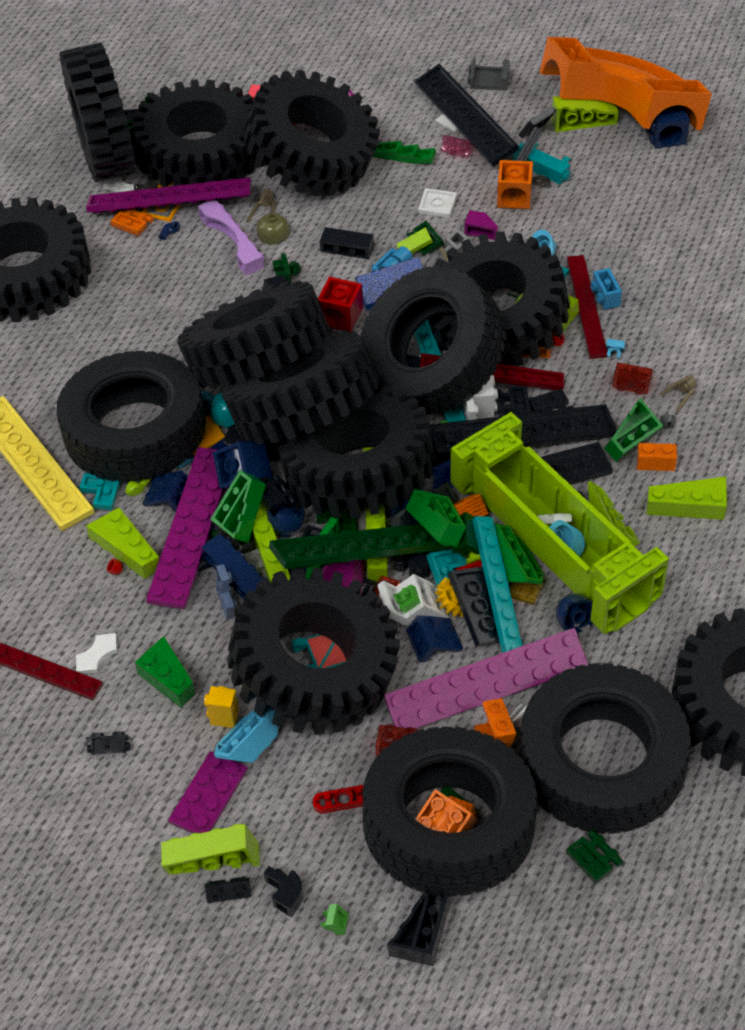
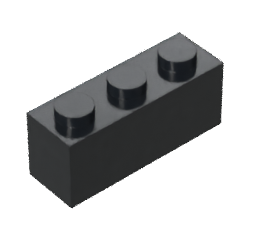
[320,227,374,260]

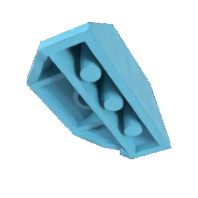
[214,708,278,763]

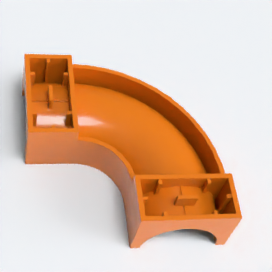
[540,37,712,130]

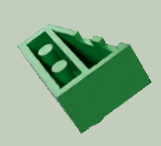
[604,398,663,462]
[210,470,266,543]
[406,489,466,547]
[135,636,195,708]

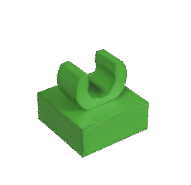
[394,584,421,613]
[320,904,349,935]

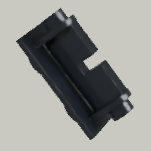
[86,731,131,755]
[204,876,252,903]

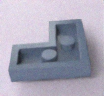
[216,564,237,620]

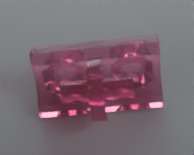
[441,135,471,158]

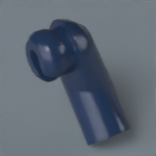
[158,221,180,240]

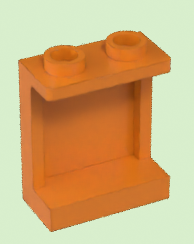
[473,698,516,748]

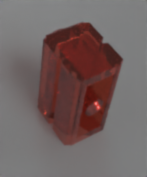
[612,362,653,395]

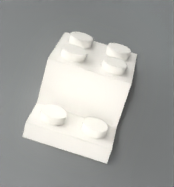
[462,375,498,420]
[378,574,449,627]

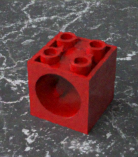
[318,276,363,332]

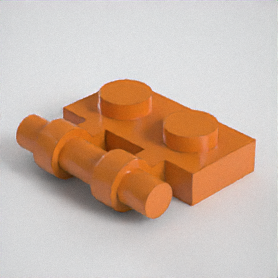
[110,208,154,236]

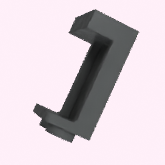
[467,59,510,91]

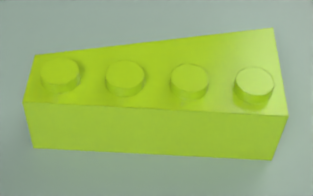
[551,96,619,132]
[646,476,727,520]
[86,508,159,579]
[161,824,260,875]

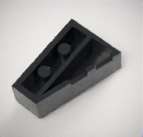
[387,891,450,966]

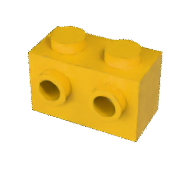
[204,686,239,728]

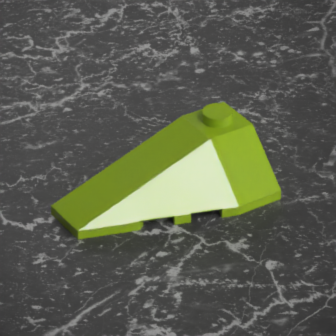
[588,481,640,546]

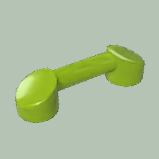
[125,476,154,497]

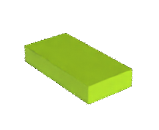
[396,227,433,254]

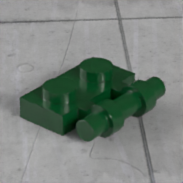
[566,830,624,884]

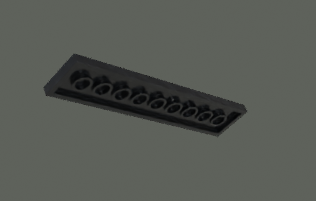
[414,64,519,167]
[430,404,616,458]

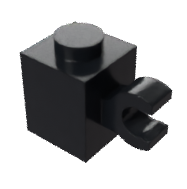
[395,551,430,578]

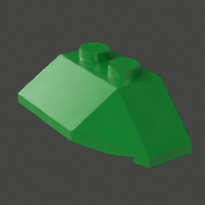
[495,523,544,585]

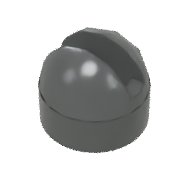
[660,415,675,428]

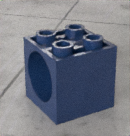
[645,105,690,149]
[212,441,273,489]

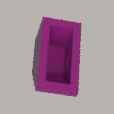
[464,210,498,240]

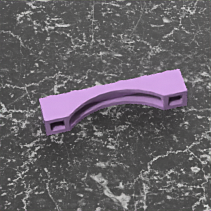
[198,199,265,275]

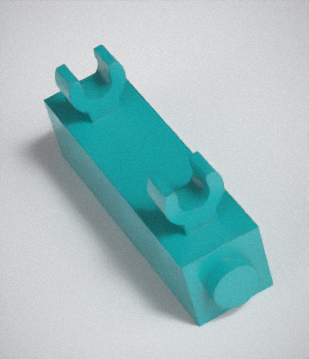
[512,142,571,185]

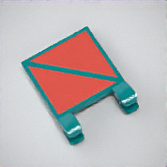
[292,634,346,668]

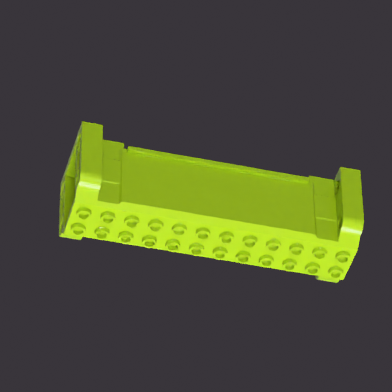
[451,412,669,634]

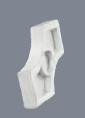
[103,176,135,192]
[536,513,572,524]
[76,633,117,674]

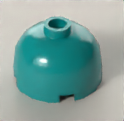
[209,393,235,428]

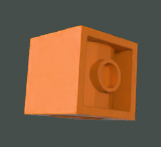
[497,160,533,209]
[415,789,478,833]

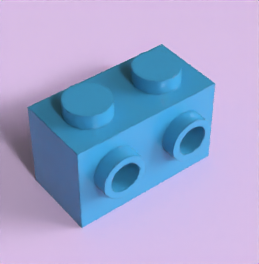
[590,268,622,310]

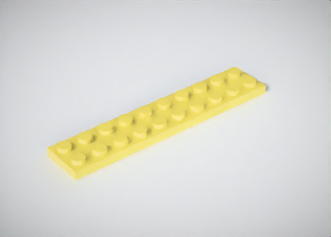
[0,396,95,531]

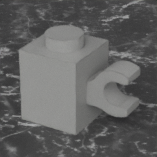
[440,228,469,261]

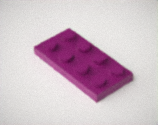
[168,751,248,833]

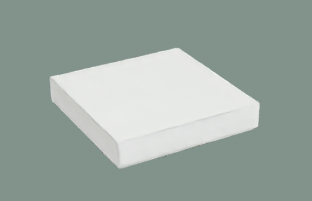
[418,188,457,218]

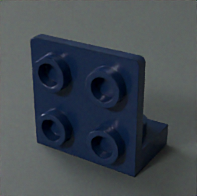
[142,470,188,513]
[406,615,463,662]

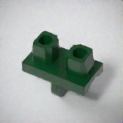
[272,253,301,284]

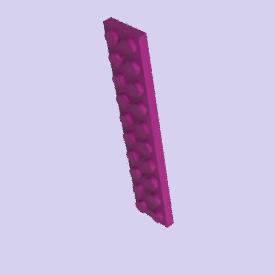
[86,177,252,214]
[146,447,224,610]
[383,628,588,735]

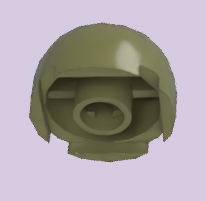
[257,213,290,245]

